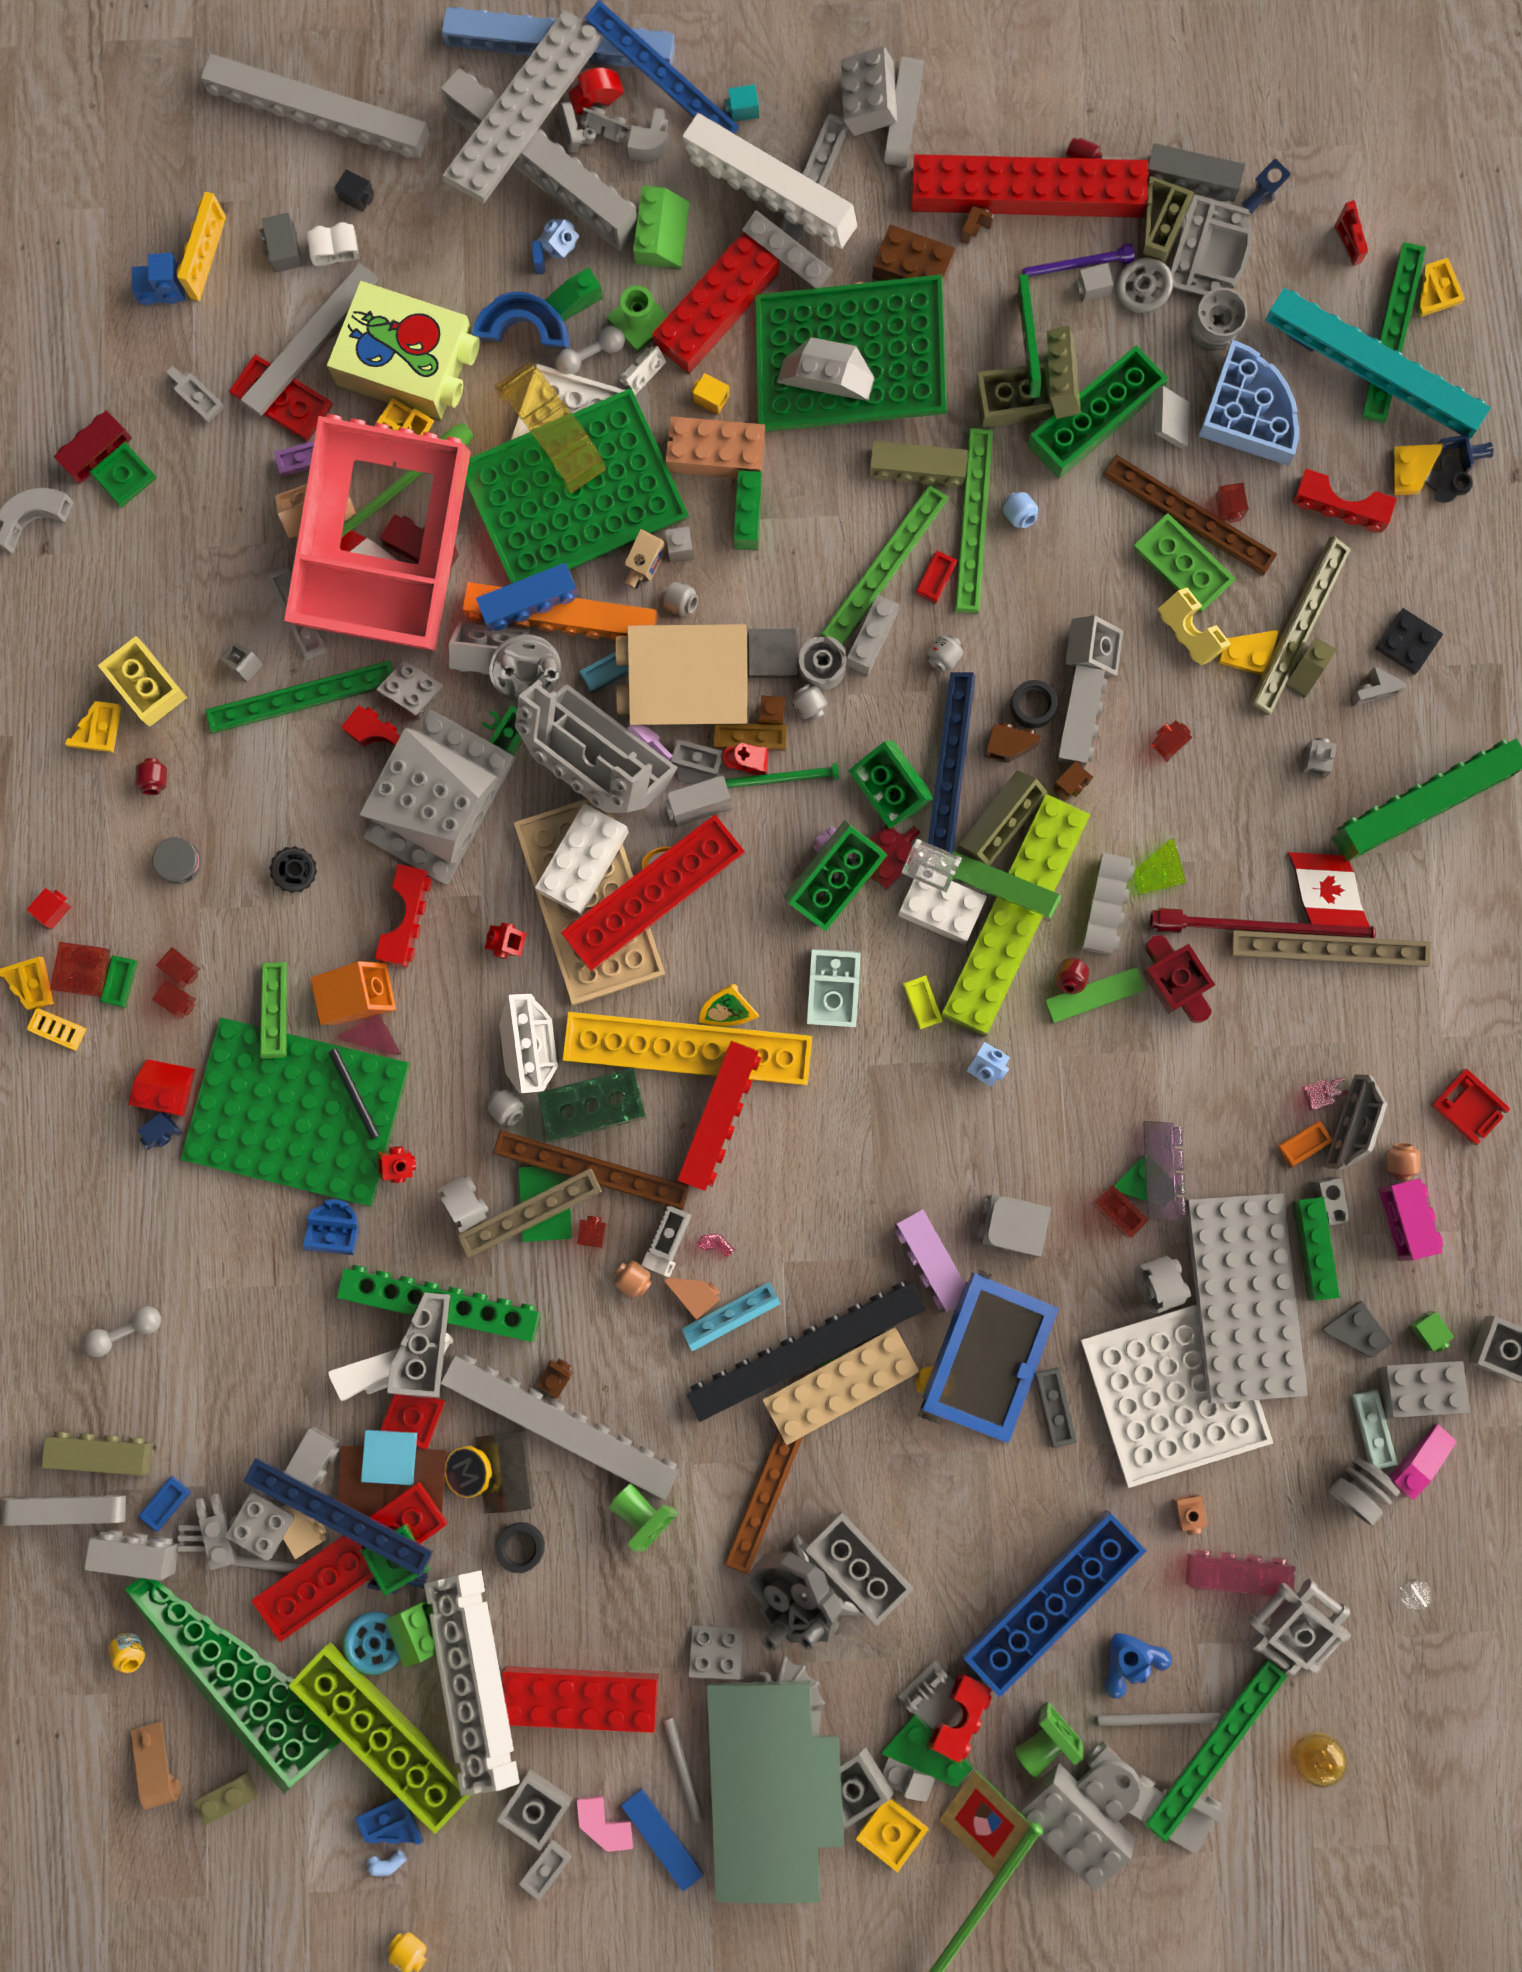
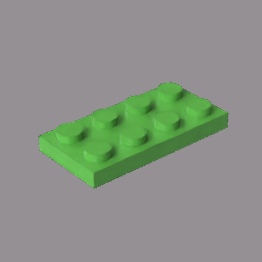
[1133,513,1236,614]

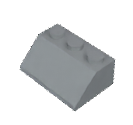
[449,621,530,675]

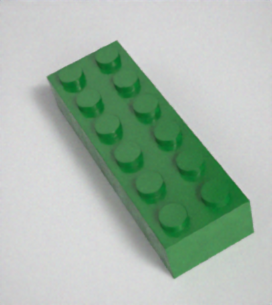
[1027,345,1169,479]

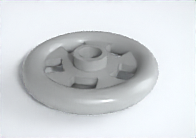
[1116,257,1173,313]

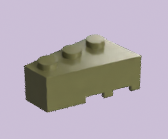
[1142,176,1194,264]

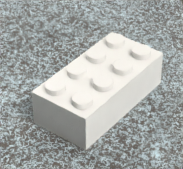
[535,803,629,916]

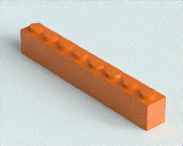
[463,582,658,642]

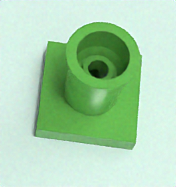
[606,285,668,354]
[609,1483,679,1552]
[1014,1701,1083,1778]

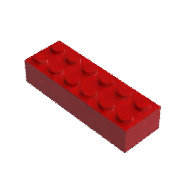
[652,231,780,374]
[502,1666,659,1733]

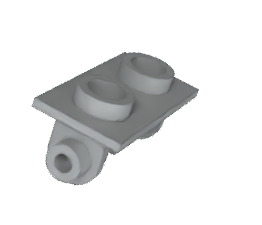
[581,106,631,143]

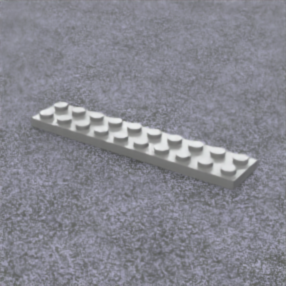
[442,10,604,204]

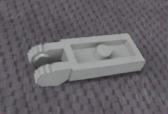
[196,1494,237,1570]

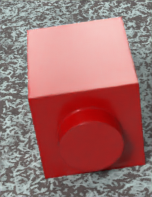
[26,888,71,929]

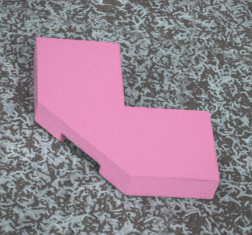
[577,1796,633,1852]

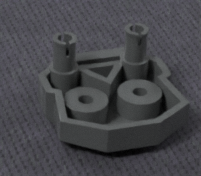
[744,1552,842,1651]

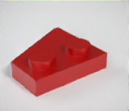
[1334,200,1368,266]

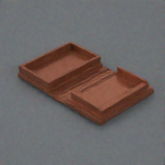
[337,1446,447,1517]

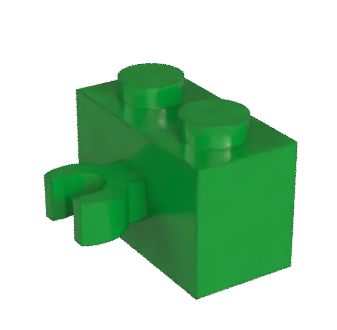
[482,705,523,756]

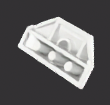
[499,994,558,1094]

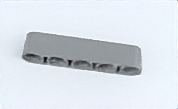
[884,57,925,167]
[1,1495,126,1526]

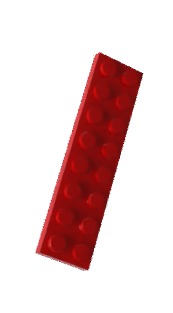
[561,814,745,972]
[251,1481,448,1642]

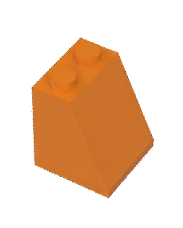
[311,961,396,1025]

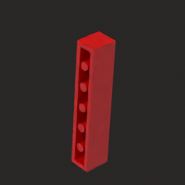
[677,1040,762,1191]

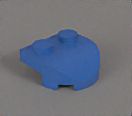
[303,1199,359,1255]

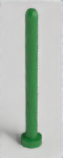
[725,763,839,788]

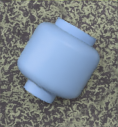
[1003,492,1038,528]

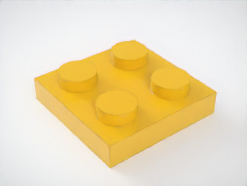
[856,1798,929,1872]

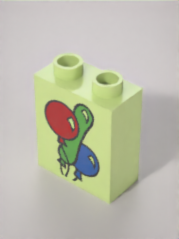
[327,281,480,420]

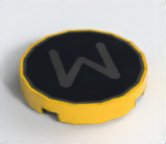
[445,1446,492,1498]

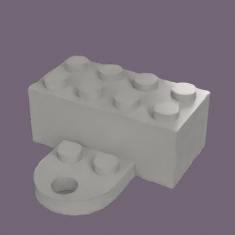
[1019,1760,1141,1891]

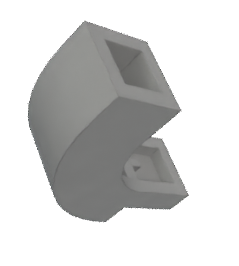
[0,488,73,554]

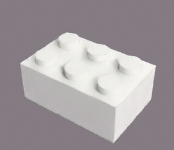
[898,867,987,945]

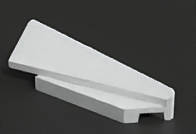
[328,1333,453,1401]

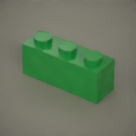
[734,471,762,550]

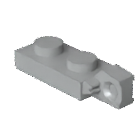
[166,366,225,423]

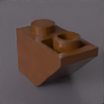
[985,723,1041,763]

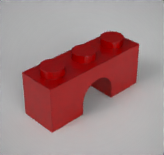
[927,1674,992,1763]

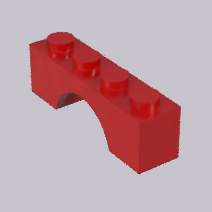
[1292,468,1397,532]
[341,705,400,747]
[375,864,432,968]

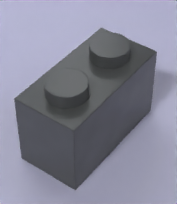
[260,212,303,272]

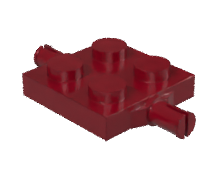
[853,825,921,891]

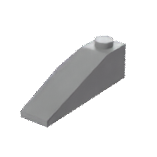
[387,1293,450,1398]

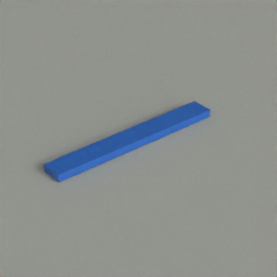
[584,0,739,134]

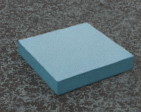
[361,1430,417,1485]

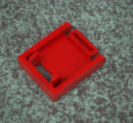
[1431,1068,1510,1146]

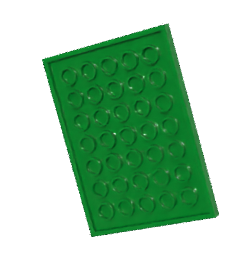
[756,274,947,432]
[466,388,689,584]
[180,1017,410,1206]

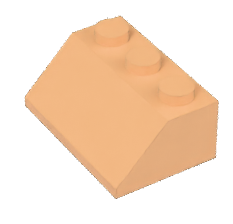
[275,484,356,538]

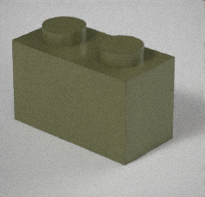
[194,1771,259,1826]

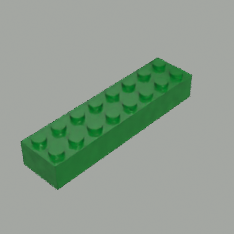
[1332,738,1522,862]

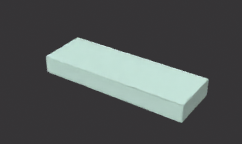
[1351,1389,1398,1469]

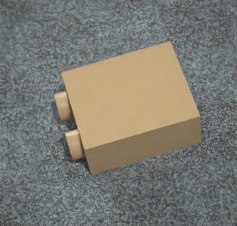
[616,624,748,725]

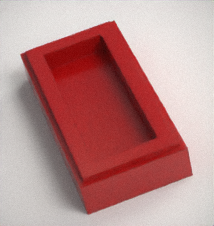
[915,550,958,604]

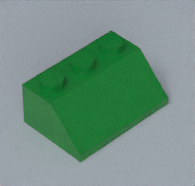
[848,740,934,829]

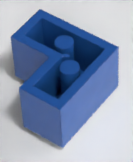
[132,253,185,305]

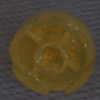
[1292,1732,1348,1788]

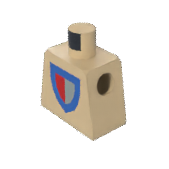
[625,529,668,589]

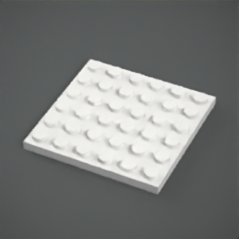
[1080,1304,1273,1488]

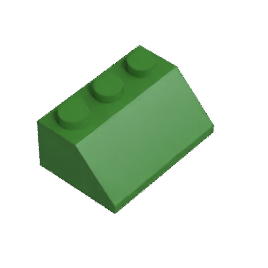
[633,185,690,269]

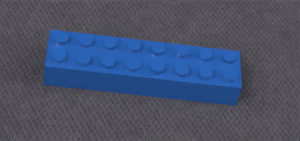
[961,1510,1147,1697]

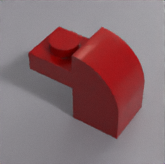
[568,68,624,115]

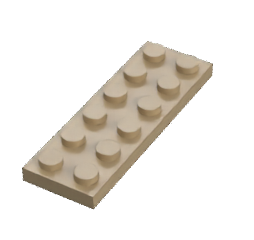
[763,1327,920,1445]

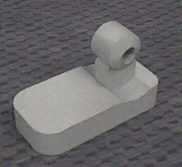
[558,102,596,153]

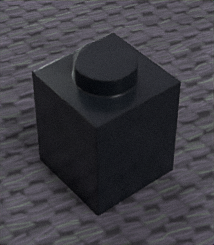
[334,169,374,212]

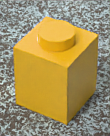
[692,373,730,415]

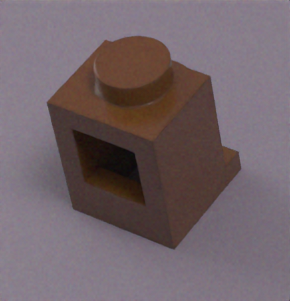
[1053,761,1093,801]

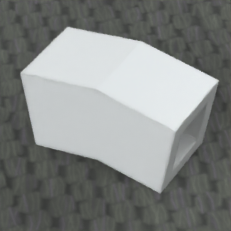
[641,1251,675,1277]

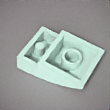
[807,949,861,1027]

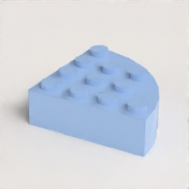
[1198,340,1299,466]

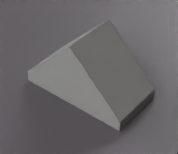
[219,641,263,682]

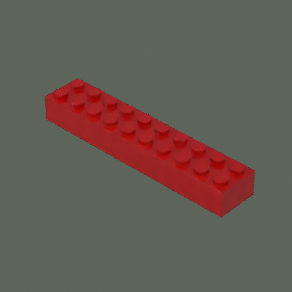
[911,154,1148,218]

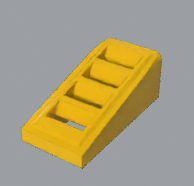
[27,1008,87,1051]

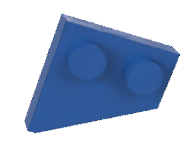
[355,1797,424,1844]

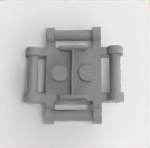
[1248,1579,1351,1677]

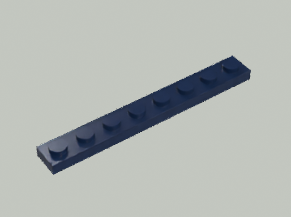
[926,672,976,859]
[243,1458,434,1576]

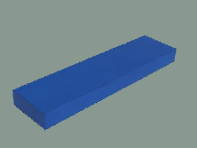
[621,1788,704,1892]

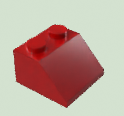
[128,1059,196,1117]

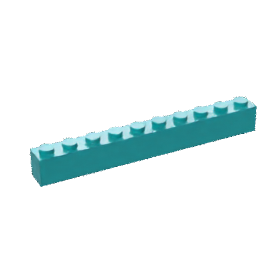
[1265,288,1492,440]

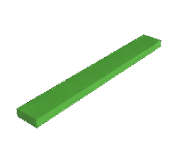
[955,428,993,614]
[821,484,949,646]

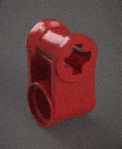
[721,743,769,775]

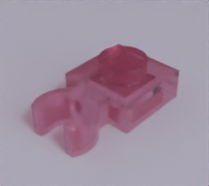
[1301,1077,1349,1111]

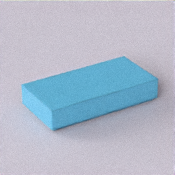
[579,652,629,694]

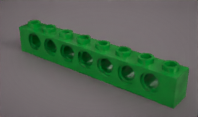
[337,1265,541,1342]

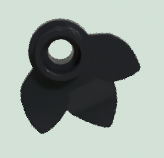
[1425,456,1473,503]

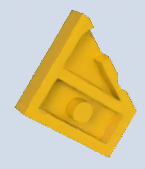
[1419,258,1465,317]
[1218,630,1279,676]
[65,701,122,753]

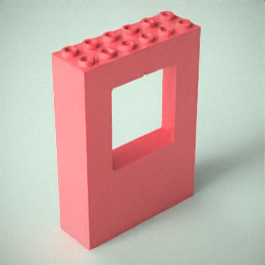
[284,414,470,652]

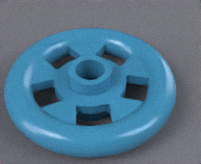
[343,1612,400,1675]

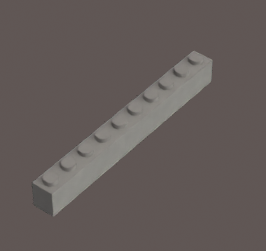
[201,54,430,159]
[441,1354,680,1500]

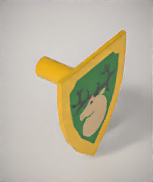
[699,984,759,1026]

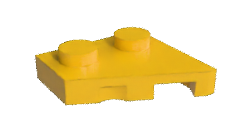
[1394,444,1442,495]
[0,956,54,1011]

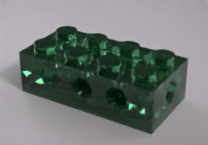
[537,1068,647,1143]

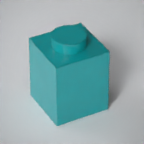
[724,84,759,122]

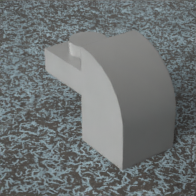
[627,108,670,162]

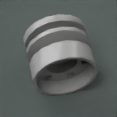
[1190,287,1248,351]
[1329,1457,1400,1527]

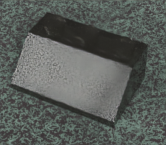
[475,1430,535,1513]

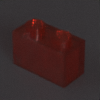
[1091,1184,1149,1239]

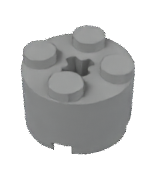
[798,636,847,692]
[436,1175,489,1233]
[1136,1256,1191,1314]

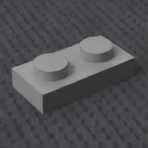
[519,1839,572,1901]

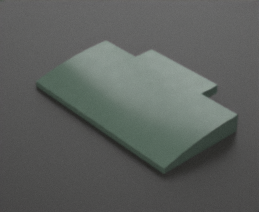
[707,1680,844,1903]

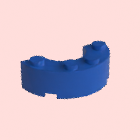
[472,292,570,350]

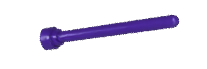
[1022,243,1134,277]

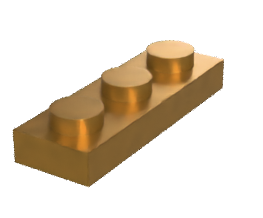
[714,724,787,751]

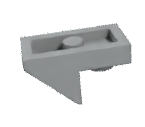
[1351,667,1407,706]
[881,1757,936,1802]

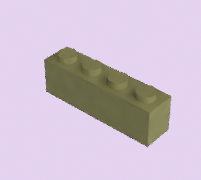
[1046,325,1081,419]
[869,440,968,488]
[959,770,1047,866]
[42,1431,153,1476]

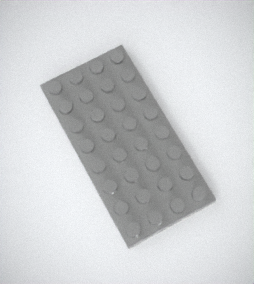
[1185,1193,1308,1404]

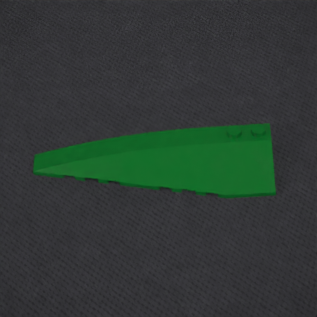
[124,1578,342,1794]

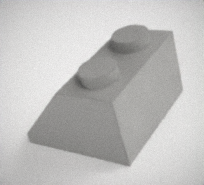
[1065,615,1123,677]

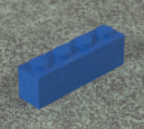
[476,563,579,631]

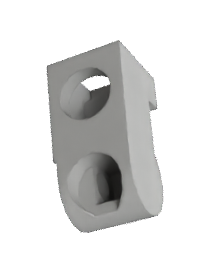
[1313,1176,1349,1226]

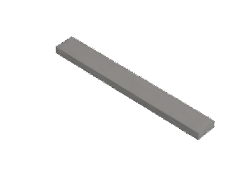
[241,263,379,417]

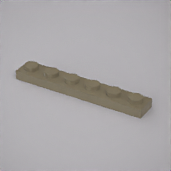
[458,1169,602,1258]

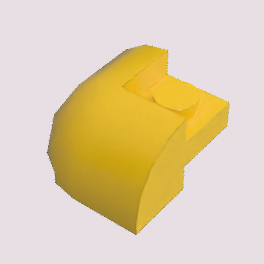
[376,397,434,436]

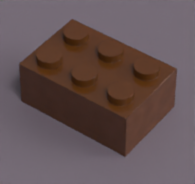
[872,224,956,286]

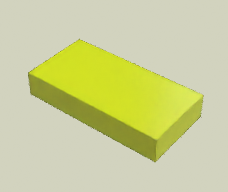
[903,975,943,1030]

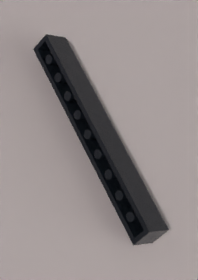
[686,1280,926,1422]

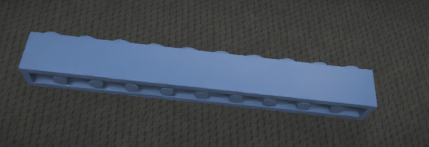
[442,7,675,68]

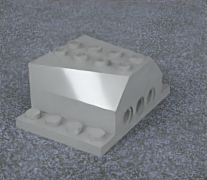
[360,710,516,885]

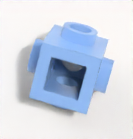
[537,219,580,258]
[967,1042,1010,1087]

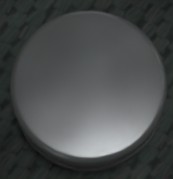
[152,837,202,884]

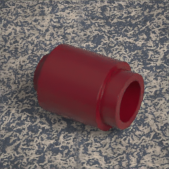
[1066,137,1103,159]

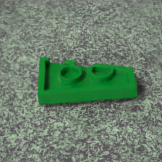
[881,1713,973,1787]

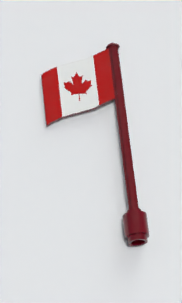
[1150,852,1376,938]

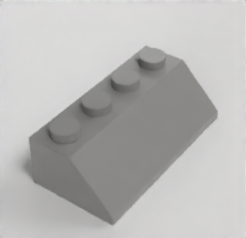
[805,1510,914,1626]

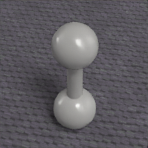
[554,326,625,375]
[83,1306,161,1358]

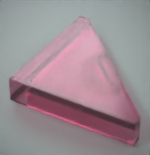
[339,1014,402,1055]

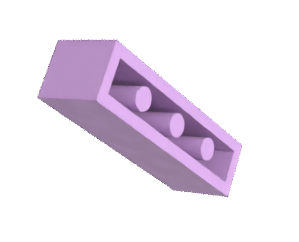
[894,1209,965,1312]

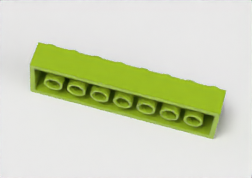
[288,1642,472,1834]

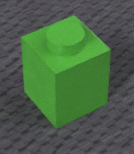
[1409,1311,1454,1352]

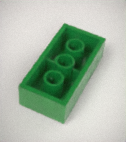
[784,820,887,931]

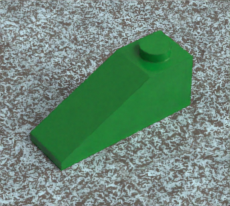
[545,267,603,321]

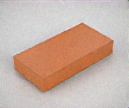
[1277,1120,1333,1168]

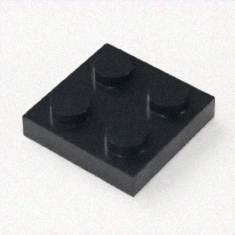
[1375,608,1443,675]

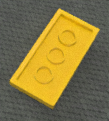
[177,192,226,301]

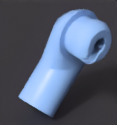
[366,1850,407,1876]

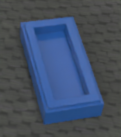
[138,1476,192,1533]

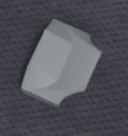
[671,739,722,784]

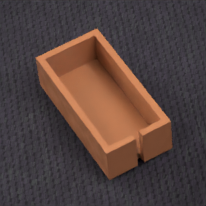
[666,416,765,478]

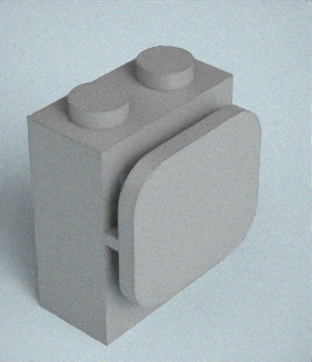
[977,1194,1051,1257]

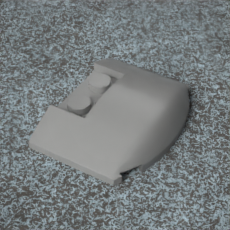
[1171,194,1252,296]

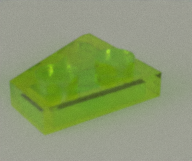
[1133,838,1187,896]

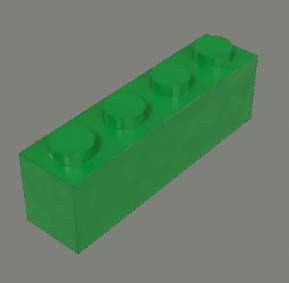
[1292,1197,1340,1301]

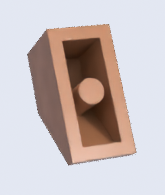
[665,1278,720,1320]

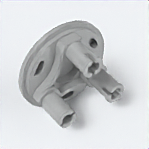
[489,635,562,703]

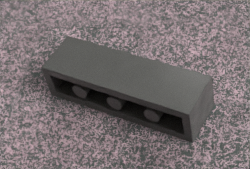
[1148,143,1245,201]

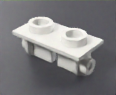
[620,346,666,395]

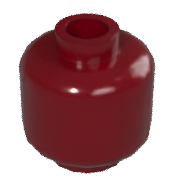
[135,758,167,796]
[1055,958,1089,994]

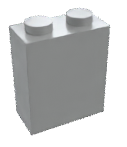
[665,775,732,826]

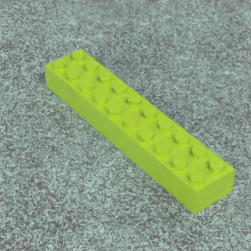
[941,794,1091,1037]

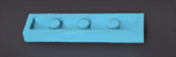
[682,1282,781,1351]

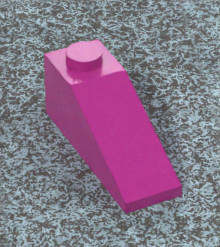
[1389,1424,1457,1500]

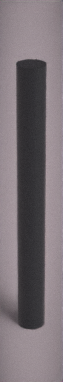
[328,1048,380,1140]

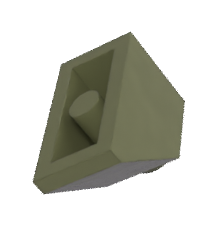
[1286,637,1337,697]

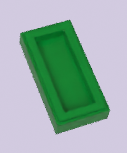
[100,955,138,1008]

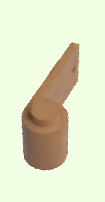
[131,1722,182,1810]

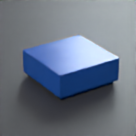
[532,241,545,274]

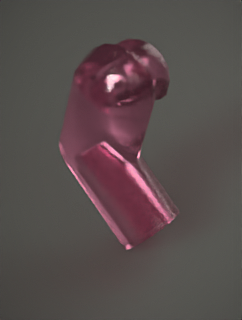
[698,1233,735,1258]

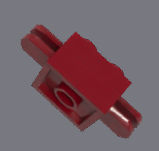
[1142,935,1215,1023]

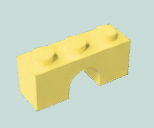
[1158,588,1231,665]

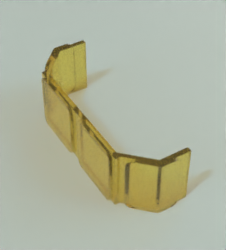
[494,362,606,493]

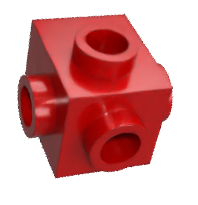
[484,922,527,959]
[377,1146,416,1183]

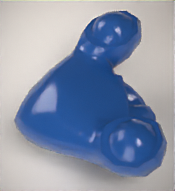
[1104,1633,1172,1699]

